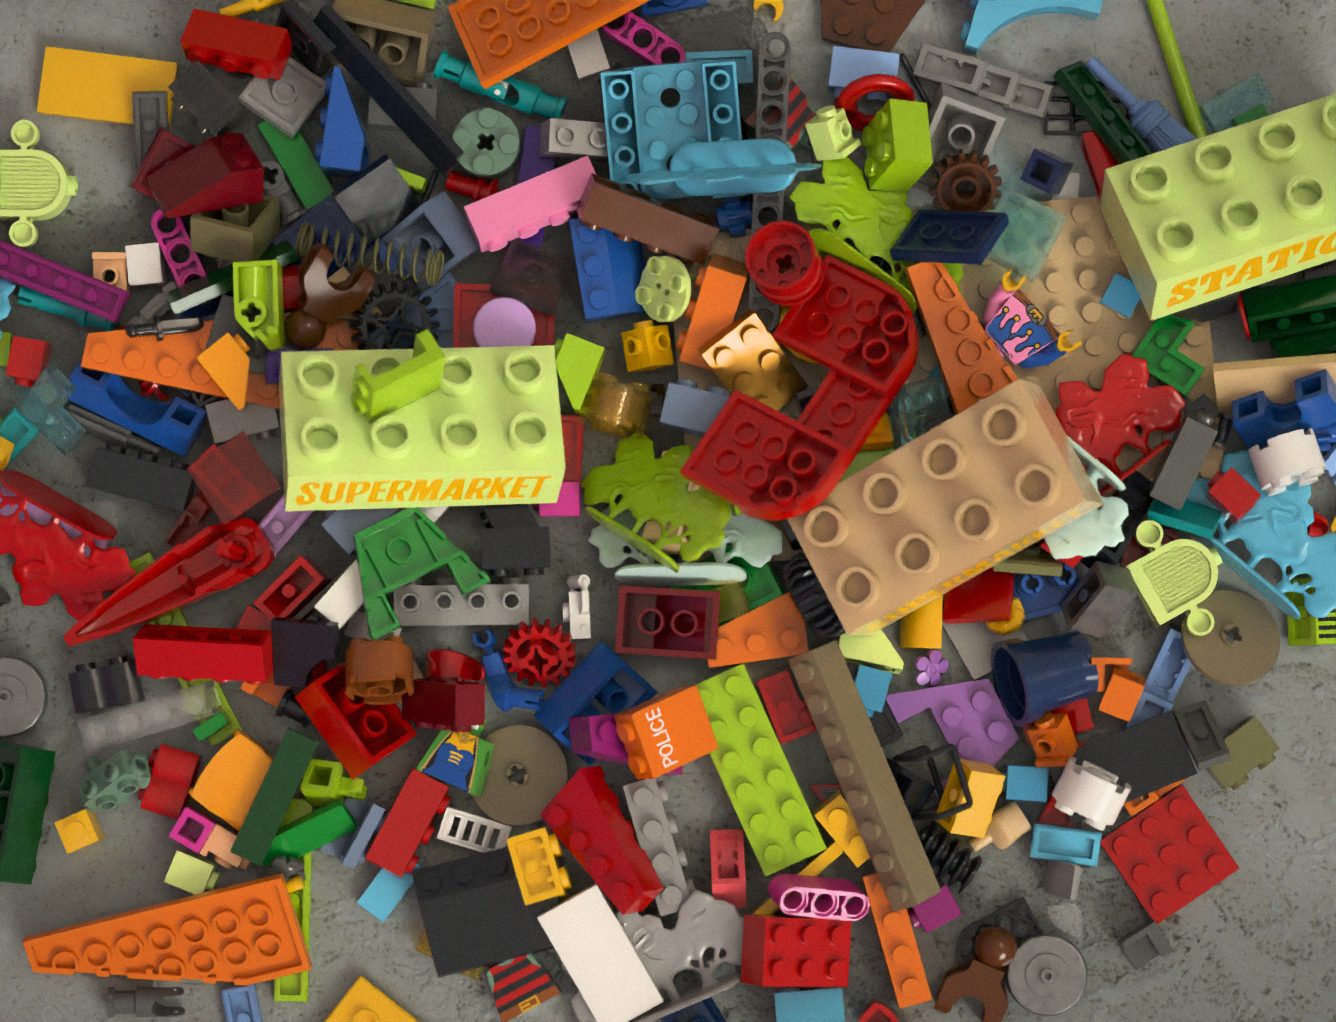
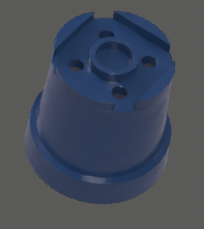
[991,632,1098,727]

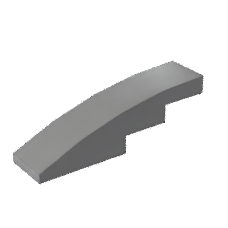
[913,43,1054,120]

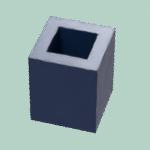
[1020,149,1074,194]

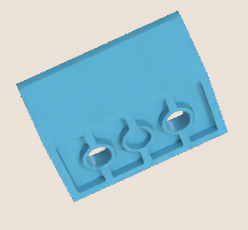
[600,60,747,199]

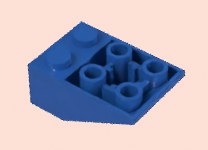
[315,66,371,179]

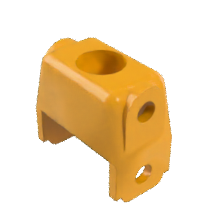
[188,729,274,831]

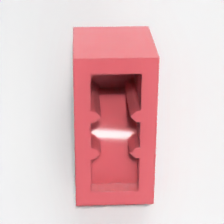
[710,829,746,908]

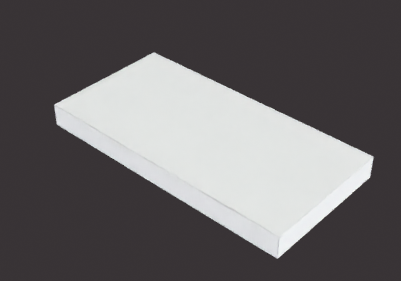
[537,883,664,1022]

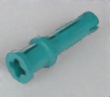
[17,285,120,331]

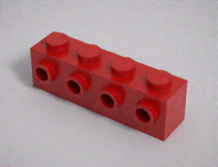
[133,624,274,684]

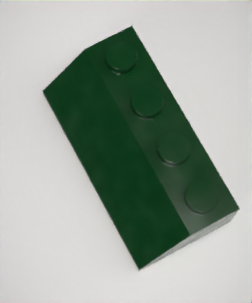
[0,741,56,885]

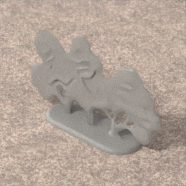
[561,890,744,1022]

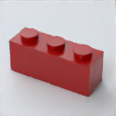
[180,8,293,80]
[365,768,452,879]

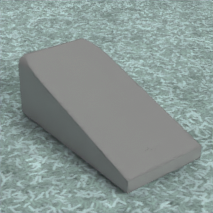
[1044,860,1081,900]

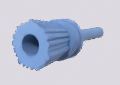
[1085,56,1198,153]

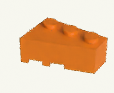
[676,253,749,371]
[707,592,809,668]

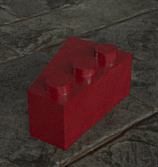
[402,677,485,732]

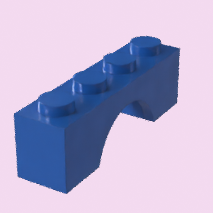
[66,359,207,457]

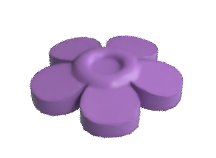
[914,649,949,686]

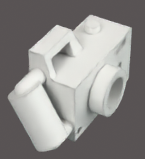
[563,574,591,639]

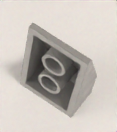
[912,82,1005,193]

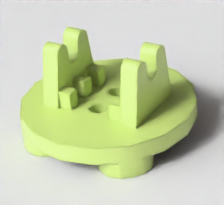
[635,256,696,322]

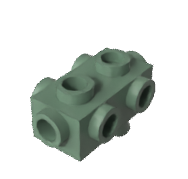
[78,749,151,812]

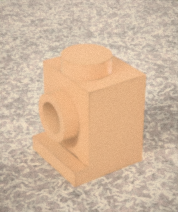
[92,252,131,296]
[200,823,251,871]

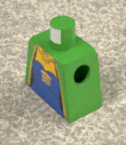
[416,719,494,797]

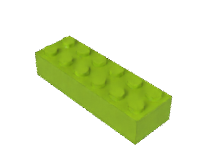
[696,663,827,877]

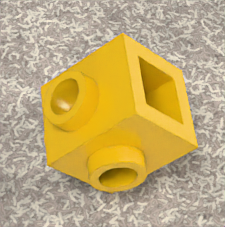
[621,320,674,372]

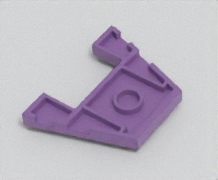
[885,679,1019,803]

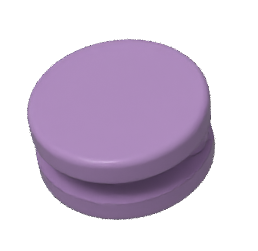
[473,297,536,347]

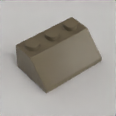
[329,0,437,86]

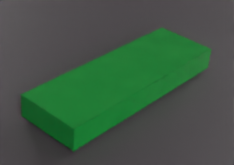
[258,121,334,212]
[262,798,357,867]

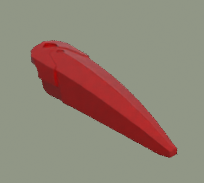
[63,518,274,647]

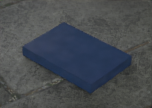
[890,209,1009,265]

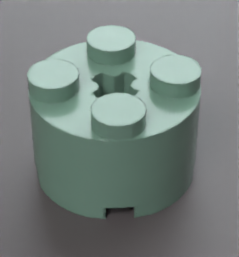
[452,108,521,180]

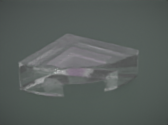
[1046,902,1083,937]

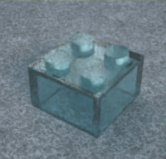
[986,187,1067,282]

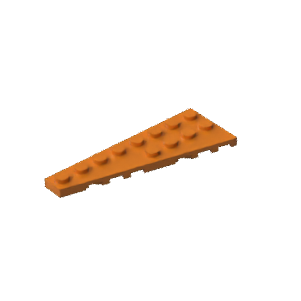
[904,262,1018,415]

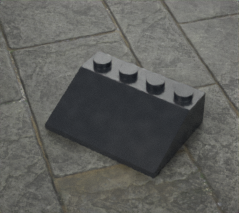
[412,847,560,978]

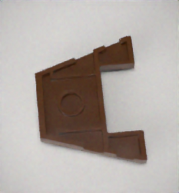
[821,0,926,53]

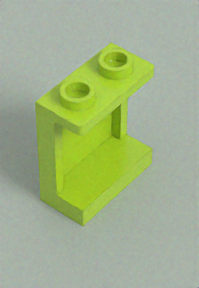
[350,329,446,424]

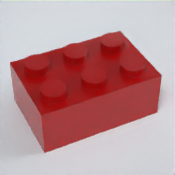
[295,661,417,780]
[740,914,851,987]

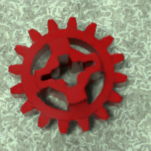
[503,618,576,688]

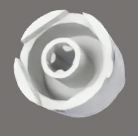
[1248,428,1326,496]
[1052,757,1131,830]

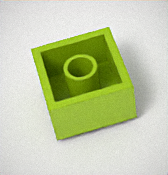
[862,99,933,193]

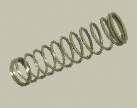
[295,222,444,286]

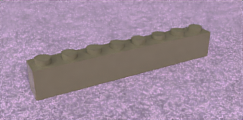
[788,640,942,912]

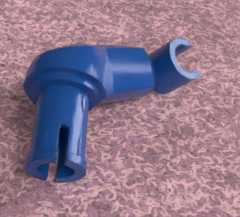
[473,628,545,712]

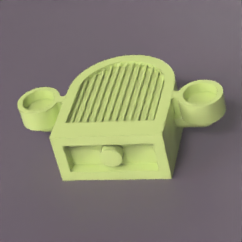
[0,120,78,248]
[1125,520,1223,636]

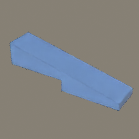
[1123,623,1192,729]

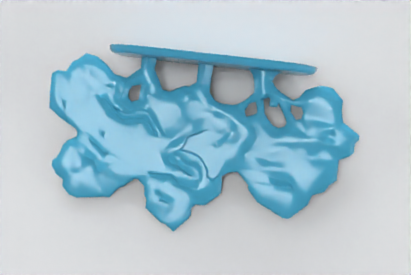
[624,139,823,196]
[1186,450,1336,620]

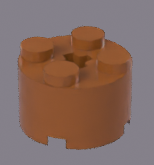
[345,636,414,705]

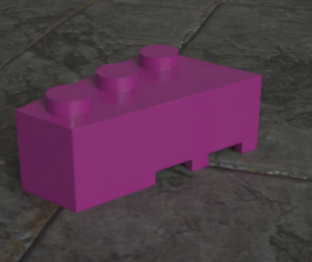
[569,713,683,776]

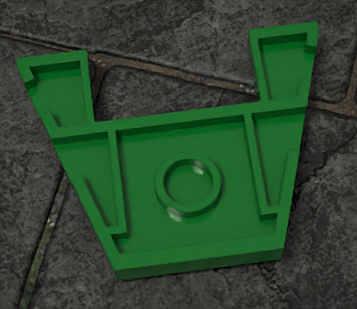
[353,507,491,641]

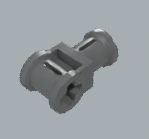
[261,160,309,228]

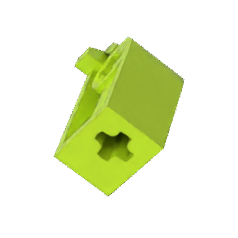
[233,260,286,352]

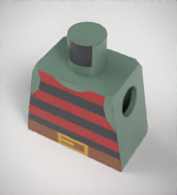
[744,77,817,155]
[486,953,561,1022]

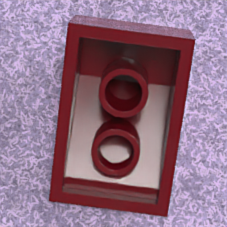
[146,133,264,219]
[615,585,721,659]

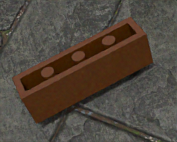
[576,173,719,265]

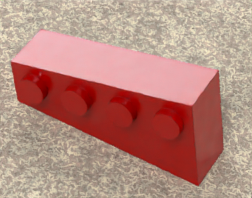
[539,765,664,915]

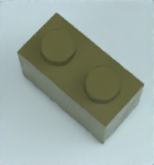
[1206,716,1280,790]

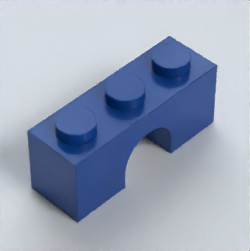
[1232,369,1336,449]

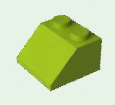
[554,333,606,415]

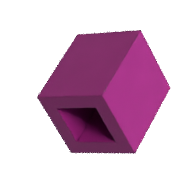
[907,883,962,933]

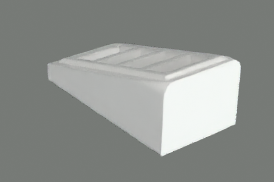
[437,806,512,853]

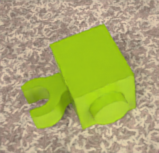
[300,759,368,807]

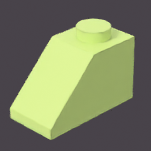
[838,629,904,675]

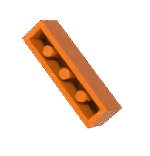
[861,871,932,1009]

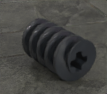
[918,822,982,894]

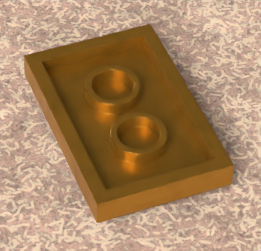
[698,309,809,411]

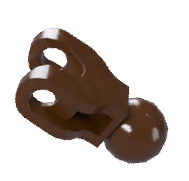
[284,243,375,350]
[934,926,1017,1022]

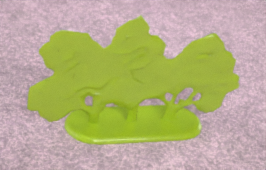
[790,156,964,315]
[581,432,731,573]

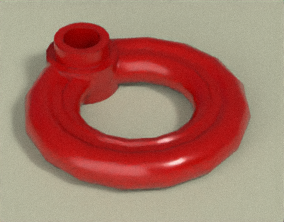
[833,74,915,132]

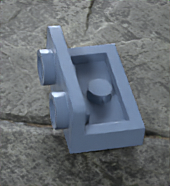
[320,796,386,870]

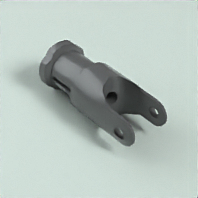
[107,987,185,1018]

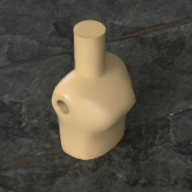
[969,800,1033,852]

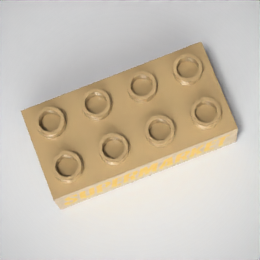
[787,378,1103,636]

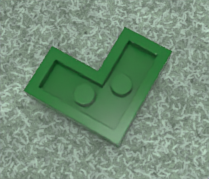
[1132,314,1205,398]

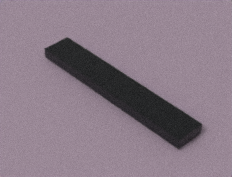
[313,4,464,175]

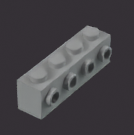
[394,578,531,627]
[622,778,696,917]

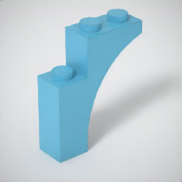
[959,0,1104,54]

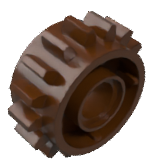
[929,149,1002,212]

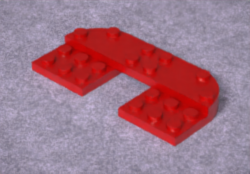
[680,254,919,520]

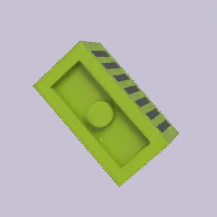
[1286,577,1336,646]

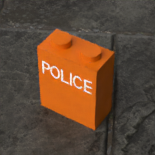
[614,685,719,780]

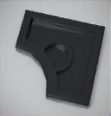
[271,617,340,688]

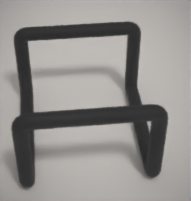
[893,743,973,820]

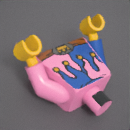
[981,267,1082,369]

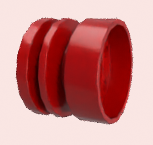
[745,221,825,307]

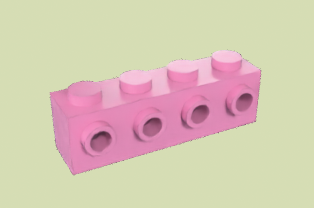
[464,156,596,253]

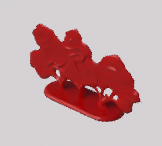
[1055,354,1186,496]
[0,469,136,621]

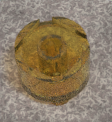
[578,373,653,439]

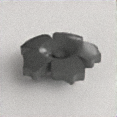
[265,856,306,883]

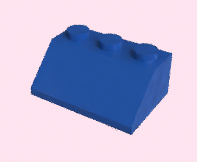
[569,218,646,323]
[533,641,658,766]

